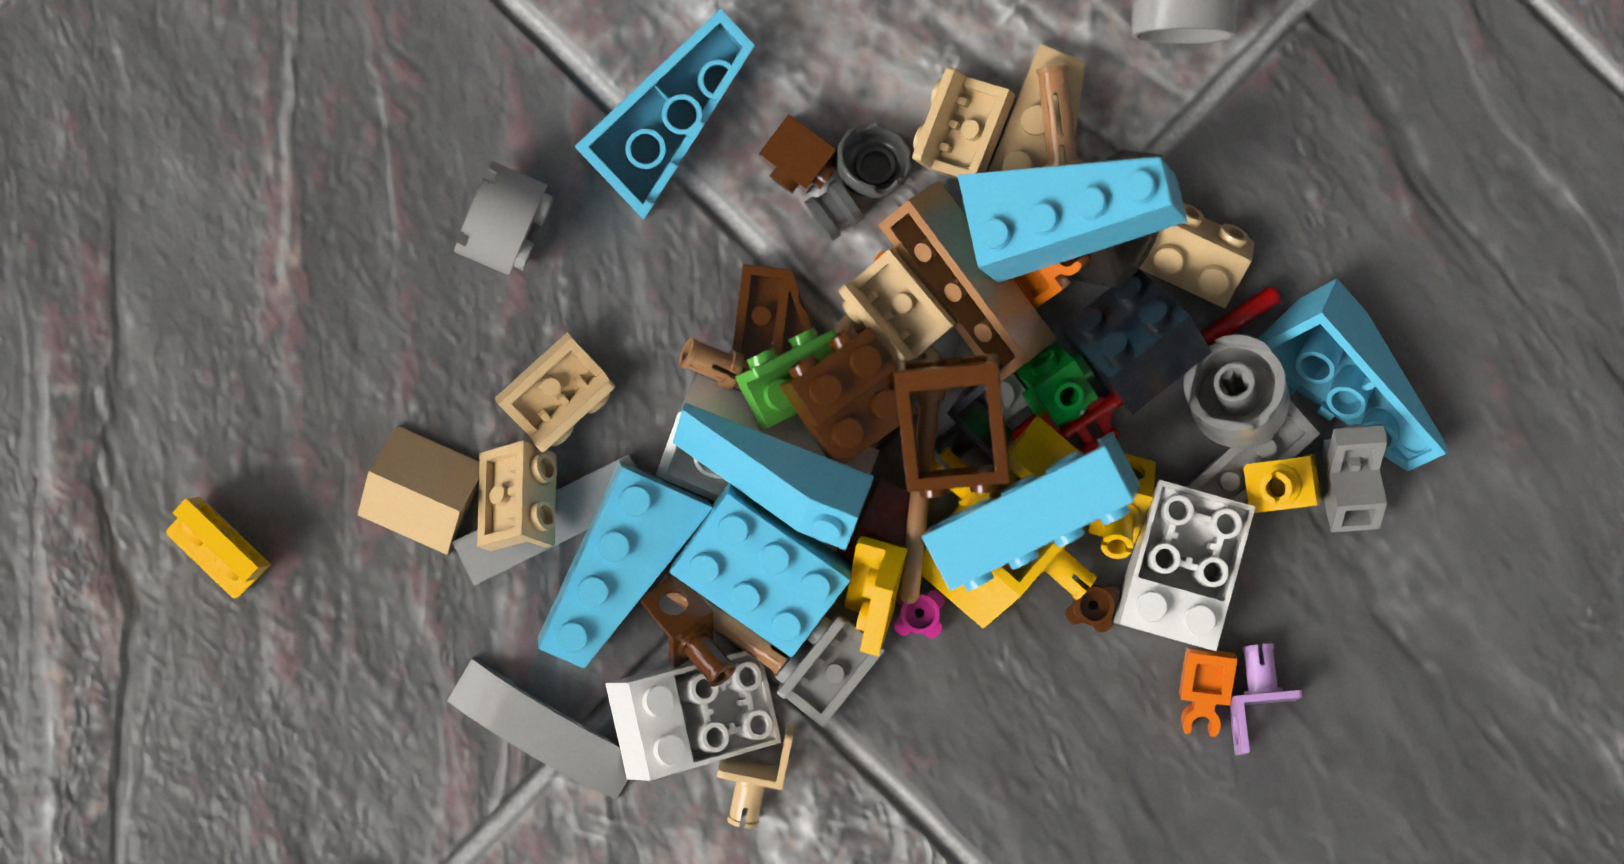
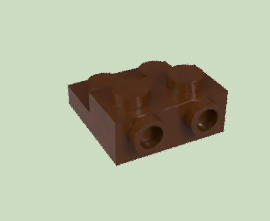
[779,325,918,465]

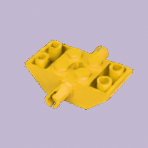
[922,416,1097,629]

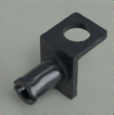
[935,362,1014,459]

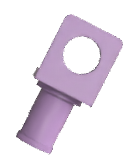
[1229,644,1303,755]

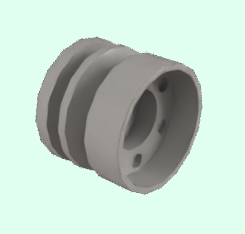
[1131,0,1238,44]

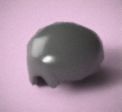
[837,122,912,198]

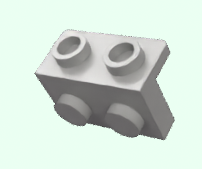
[775,612,885,727]

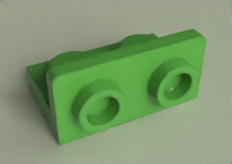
[735,327,836,431]

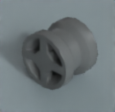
[804,179,865,242]

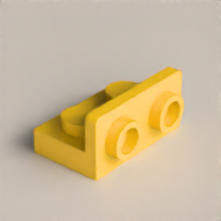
[166,496,271,598]
[845,536,908,657]

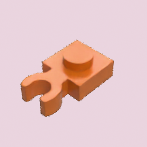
[1013,254,1090,309]
[1179,647,1238,737]

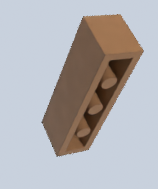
[878,180,1057,381]

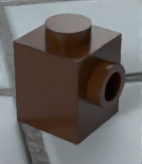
[759,114,837,194]

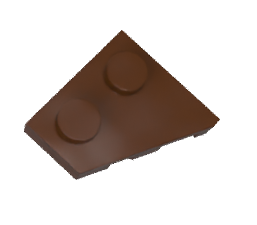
[732,264,812,361]

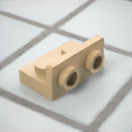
[477,440,557,551]

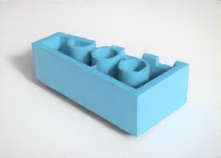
[574,8,755,220]
[958,157,1188,283]
[922,432,1140,591]
[537,461,713,668]

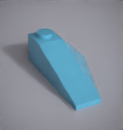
[1258,278,1448,472]
[673,403,874,550]

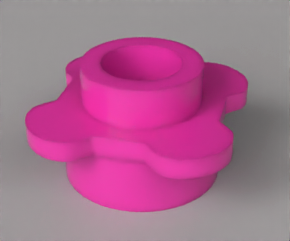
[894,590,945,638]

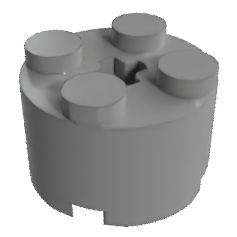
[454,161,554,276]
[1184,335,1290,448]

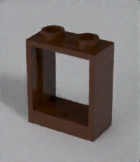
[894,353,1010,498]

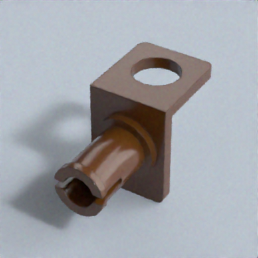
[641,575,736,687]

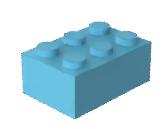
[669,483,851,658]

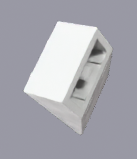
[1113,480,1255,651]
[605,650,782,781]

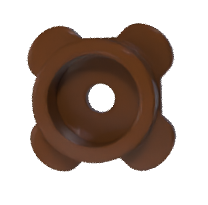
[1065,579,1121,633]

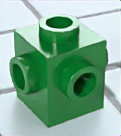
[1016,342,1098,427]

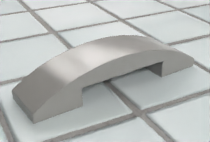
[447,658,628,800]

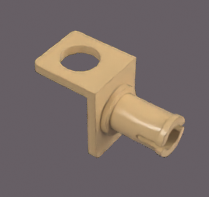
[717,722,795,829]

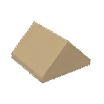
[358,425,479,555]

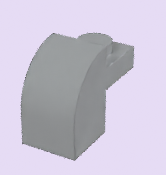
[1321,424,1387,533]

